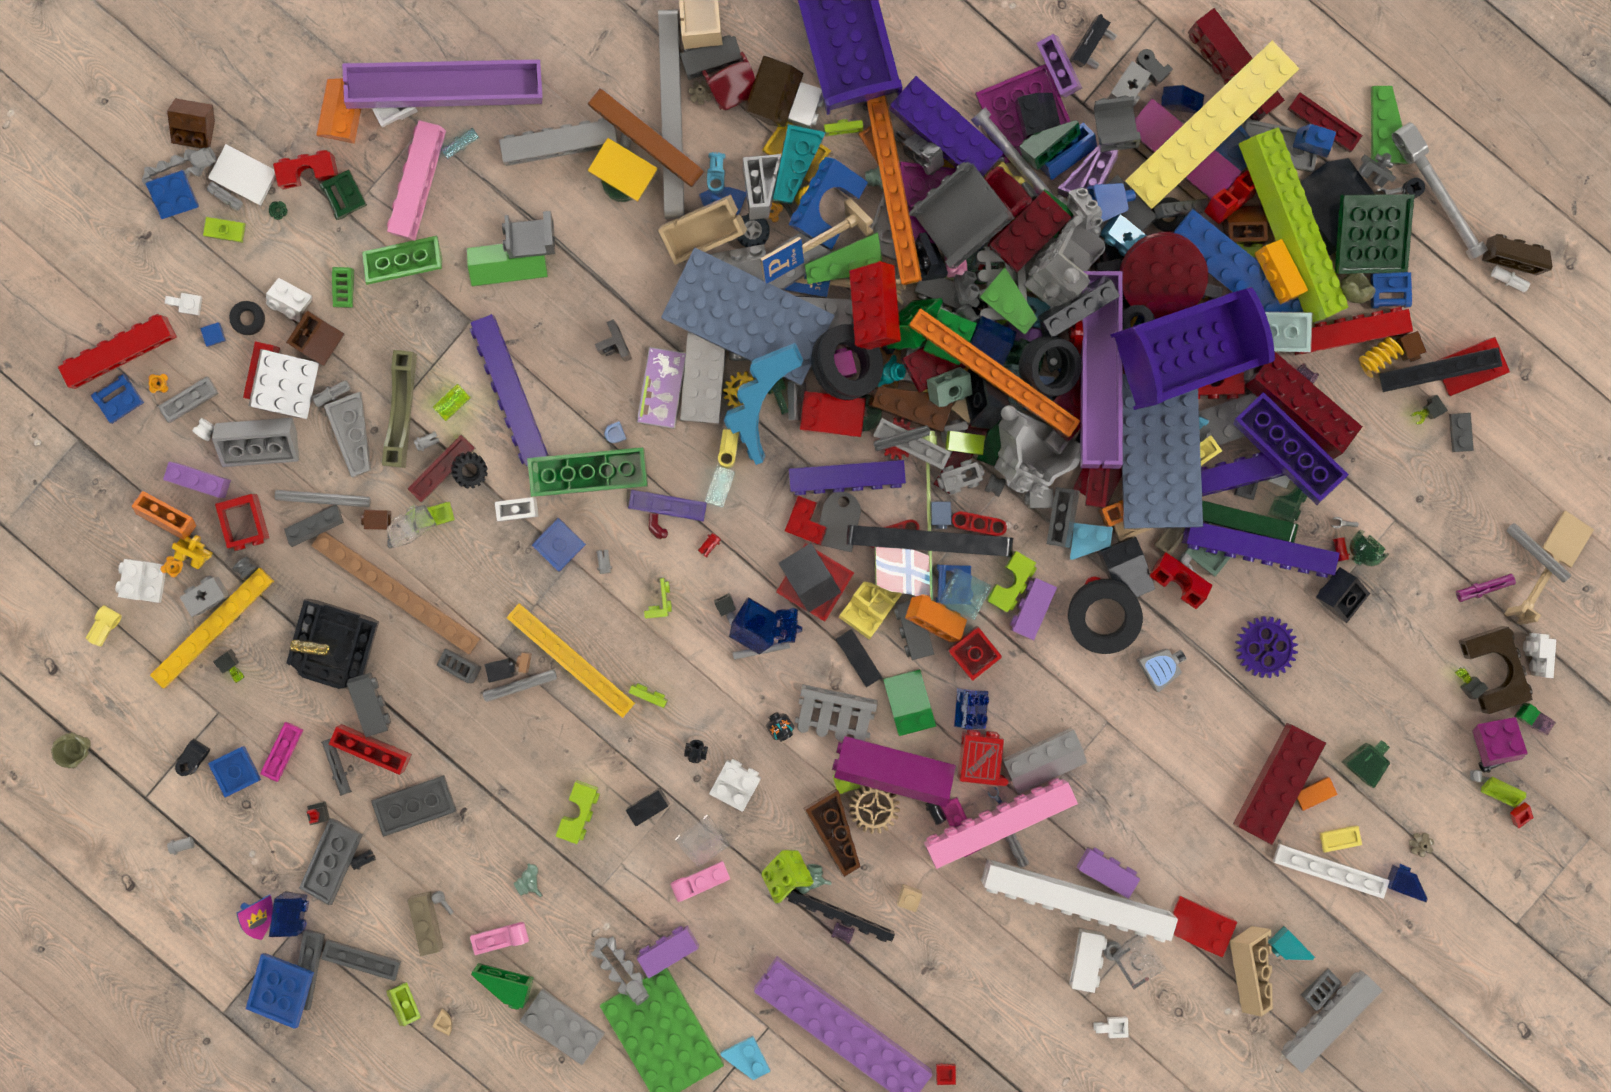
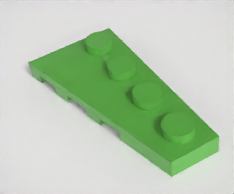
[1371,86,1409,164]
[804,232,882,284]

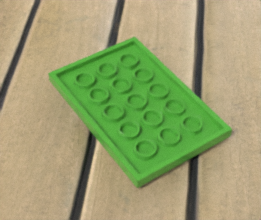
[600,968,724,1092]

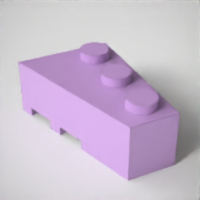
[1058,145,1118,198]

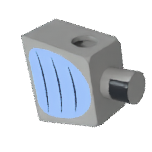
[1136,648,1187,692]

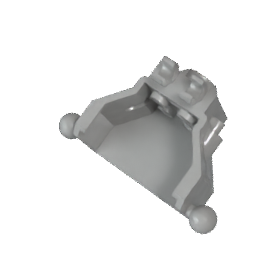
[1025,222,1105,307]
[994,405,1080,499]

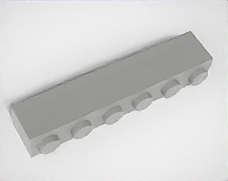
[499,118,618,166]
[1281,970,1383,1073]

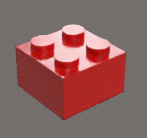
[947,626,1002,681]

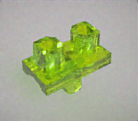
[433,383,471,421]

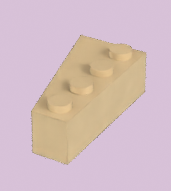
[1230,926,1273,1017]

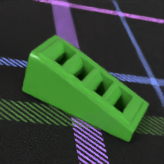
[332,267,354,308]

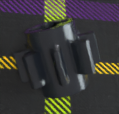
[684,740,708,763]

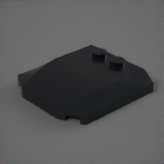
[1300,158,1375,256]
[286,599,379,689]

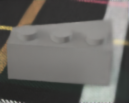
[743,154,781,220]

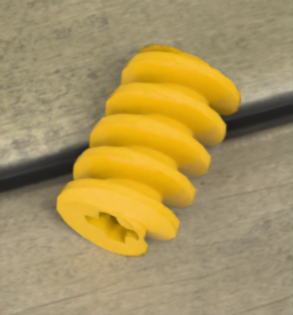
[1359,337,1404,378]

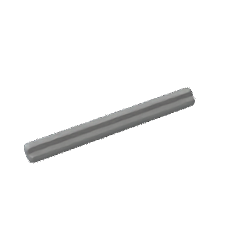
[275,490,371,507]

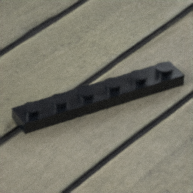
[1379,347,1502,392]
[786,889,895,942]

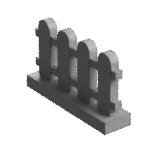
[976,247,1027,325]
[795,684,877,741]

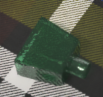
[1342,740,1390,788]

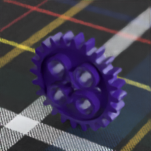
[1234,616,1298,678]

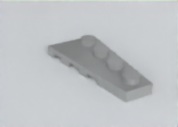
[324,392,371,477]

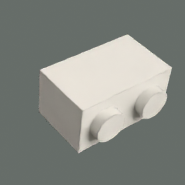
[788,82,824,129]
[495,497,539,521]

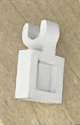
[165,293,202,316]
[1093,1016,1128,1038]

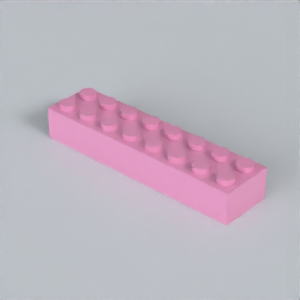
[923,778,1078,869]

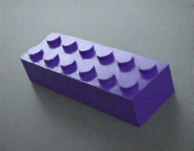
[889,76,1004,177]
[1233,392,1349,505]

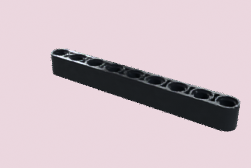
[846,525,1014,557]

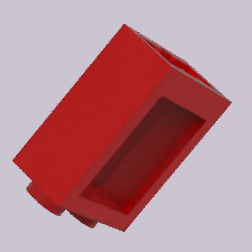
[215,494,269,551]

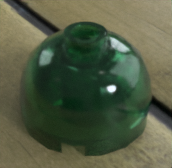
[1349,529,1389,567]

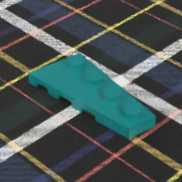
[773,124,826,205]

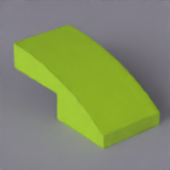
[410,502,455,531]

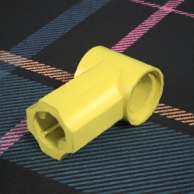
[718,429,740,469]
[86,605,122,646]

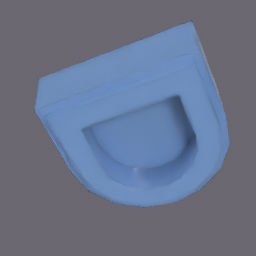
[604,421,627,444]

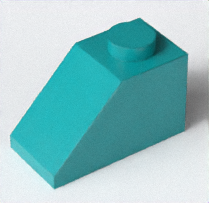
[1268,926,1315,960]

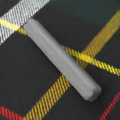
[1506,523,1571,582]
[483,670,557,702]

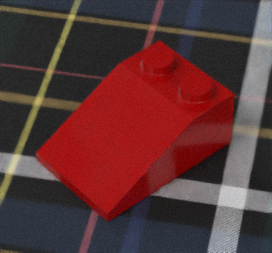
[1436,337,1510,396]
[800,391,866,437]
[1173,896,1238,958]

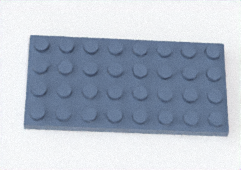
[661,247,835,385]
[1122,374,1203,529]

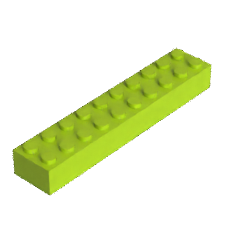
[1238,127,1349,323]

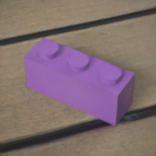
[1037,34,1083,98]
[163,461,231,498]
[1010,578,1057,640]
[1076,847,1140,899]
[637,925,699,978]

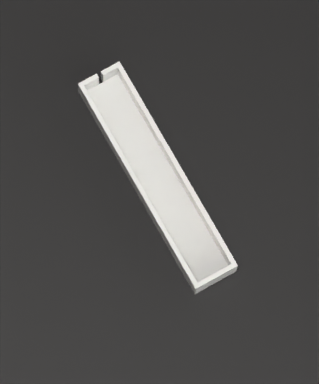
[981,859,1178,942]

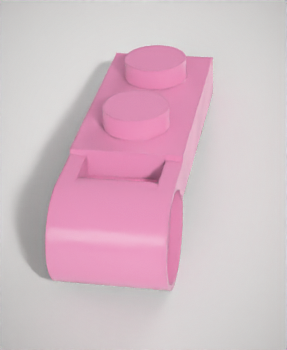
[670,861,730,902]
[470,922,529,955]

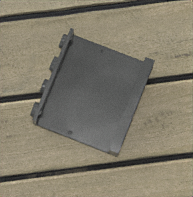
[909,162,1014,269]

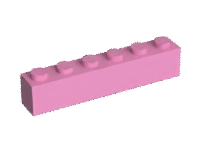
[387,120,446,241]

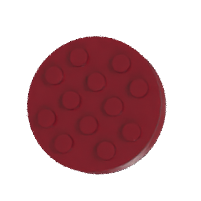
[1120,232,1208,319]

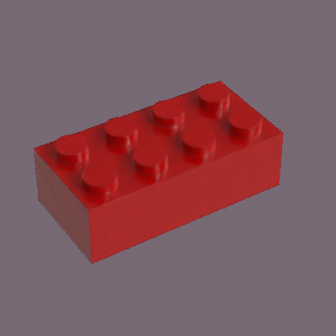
[849,261,901,350]

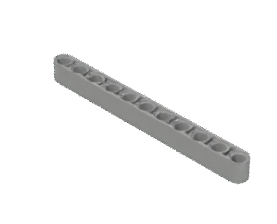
[658,9,685,219]

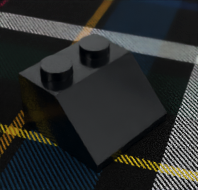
[1015,93,1061,140]
[1316,567,1370,623]

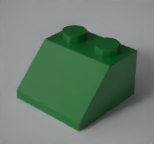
[923,309,977,365]

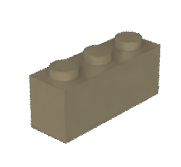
[408,891,443,956]

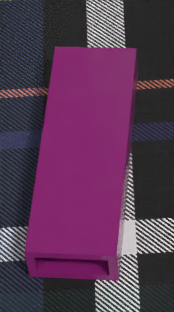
[1135,98,1241,201]
[832,736,956,807]

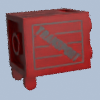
[957,729,1009,786]

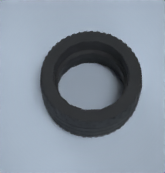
[1019,336,1082,396]

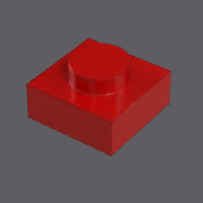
[1510,802,1534,829]
[936,1064,956,1085]

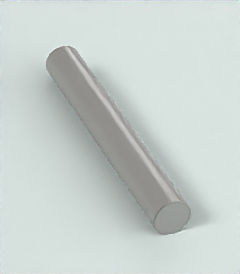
[733,641,790,660]

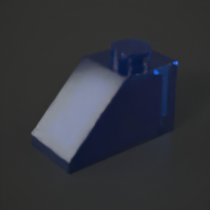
[1161,85,1204,113]
[1387,864,1428,903]

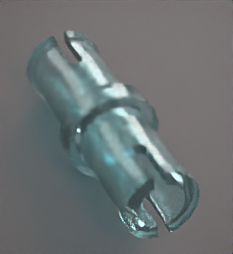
[441,128,479,159]

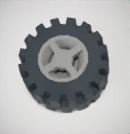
[737,213,770,248]

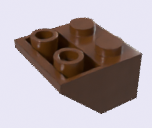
[167,98,215,149]
[1223,206,1268,245]
[286,310,345,366]

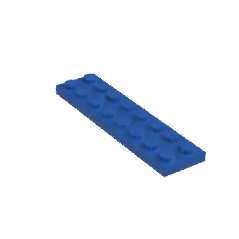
[1173,209,1304,312]

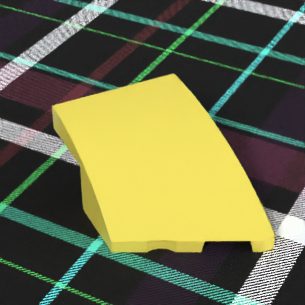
[839,582,903,640]

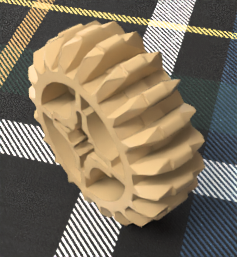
[849,785,900,834]

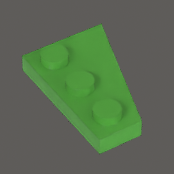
[980,268,1037,335]

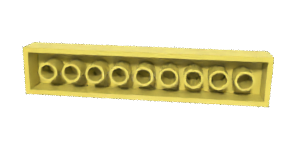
[1125,40,1299,210]

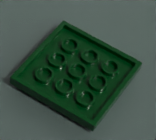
[1335,194,1415,274]

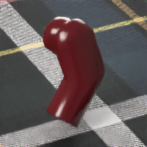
[649,513,668,539]

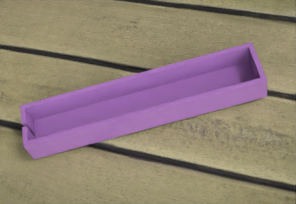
[342,60,542,109]
[1080,271,1123,469]
[754,956,932,1092]

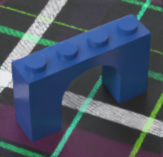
[789,157,868,250]

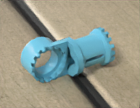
[707,152,726,194]

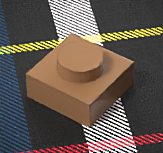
[516,652,532,673]

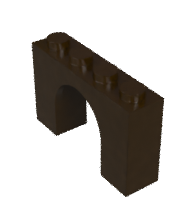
[1459,626,1533,714]

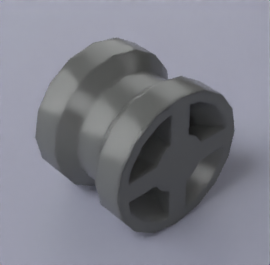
[985,474,1006,497]
[232,556,258,580]

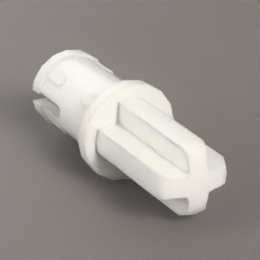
[1491,265,1530,292]

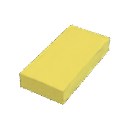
[1319,825,1362,853]

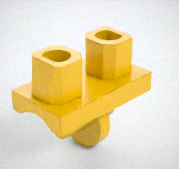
[172,535,213,569]

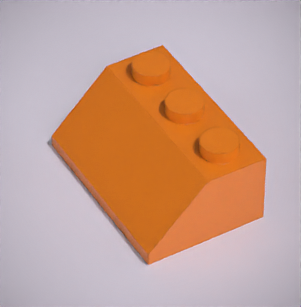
[316,78,362,144]

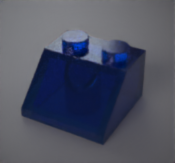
[969,316,1016,366]
[729,597,779,655]
[269,891,309,937]

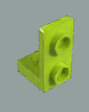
[644,578,672,619]

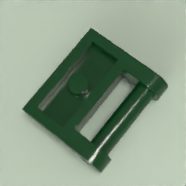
[319,169,367,220]

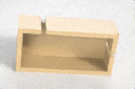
[679,0,723,49]
[658,194,747,265]

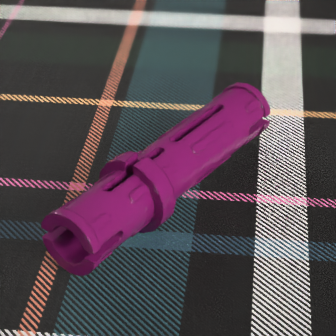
[1456,573,1516,602]

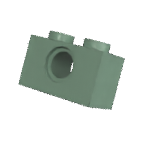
[927,367,972,407]

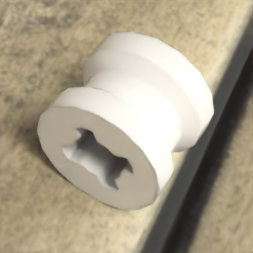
[192,418,215,441]

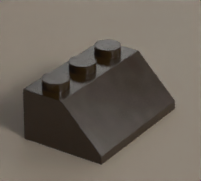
[744,56,804,128]
[1482,234,1553,276]

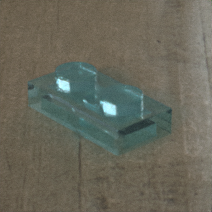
[705,465,735,508]

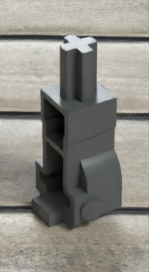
[894,131,944,175]

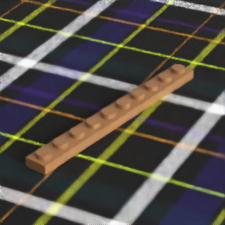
[311,532,481,655]

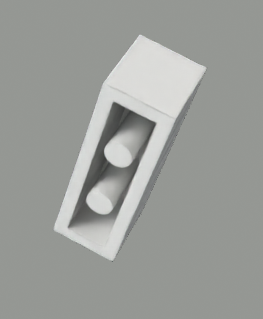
[1069,928,1107,993]

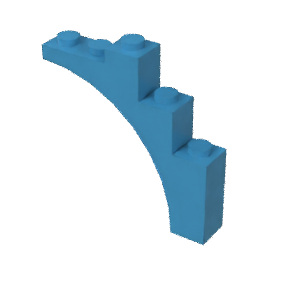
[724,343,803,465]

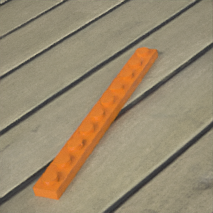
[867,95,922,285]
[908,309,1080,437]

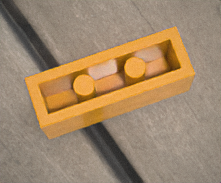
[1254,239,1308,305]

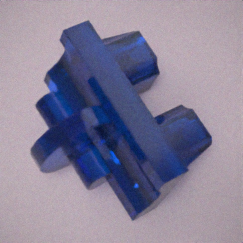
[773,608,803,645]

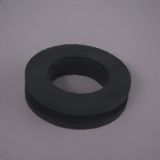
[811,324,883,400]
[1068,579,1143,654]

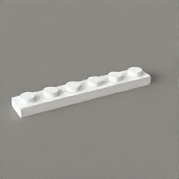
[1272,843,1389,899]

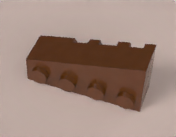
[867,387,954,432]
[803,789,861,877]

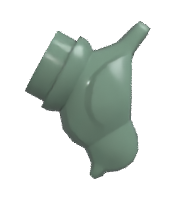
[865,166,883,191]
[514,863,543,897]
[795,864,832,894]

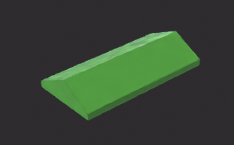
[362,236,442,285]
[467,244,548,287]

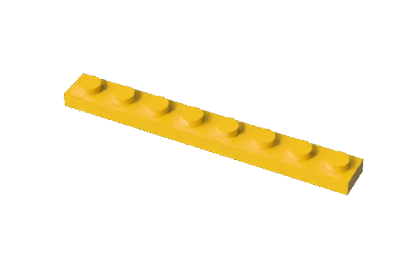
[150,568,274,689]
[507,603,635,718]

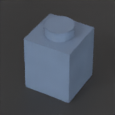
[931,502,951,529]

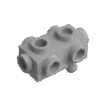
[1067,187,1103,230]
[937,459,984,494]

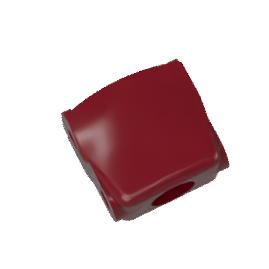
[702,51,755,111]
[984,166,1033,230]

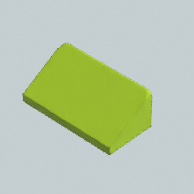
[386,982,421,1026]

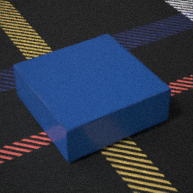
[200,322,226,347]

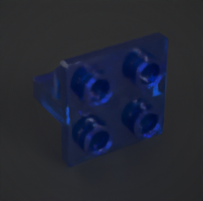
[954,688,989,730]

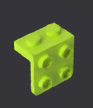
[761,850,814,903]

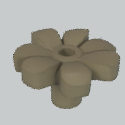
[688,80,712,105]
[1409,833,1434,857]

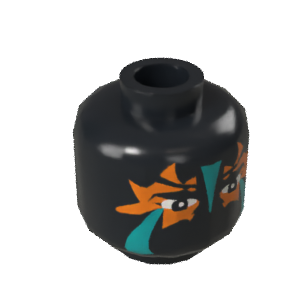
[766,712,794,742]

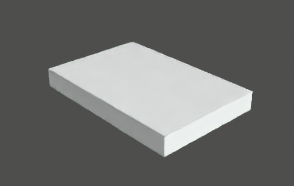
[208,144,276,206]

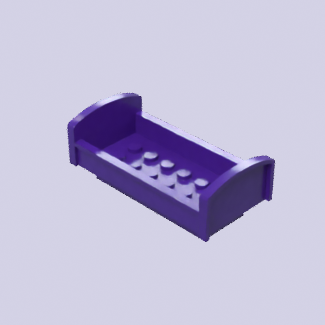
[798,0,903,115]
[1110,287,1275,410]

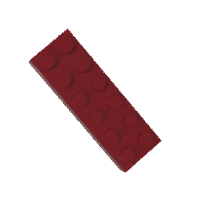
[1188,8,1285,122]
[1244,352,1363,459]
[1233,723,1326,845]

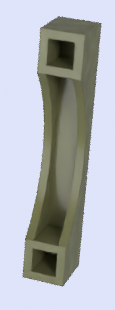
[382,350,417,468]

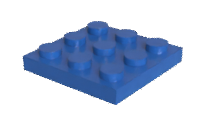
[246,953,314,1029]

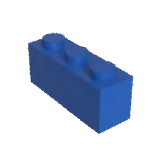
[1040,122,1097,180]

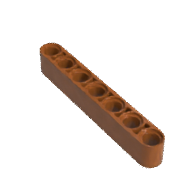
[587,88,704,187]

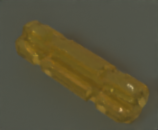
[290,640,329,656]

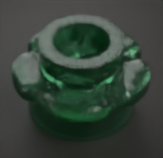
[268,201,288,220]

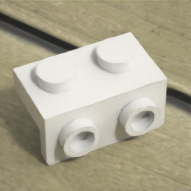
[266,278,312,322]

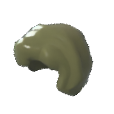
[1341,273,1376,304]
[51,732,91,769]

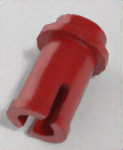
[698,532,721,557]
[1332,537,1350,562]

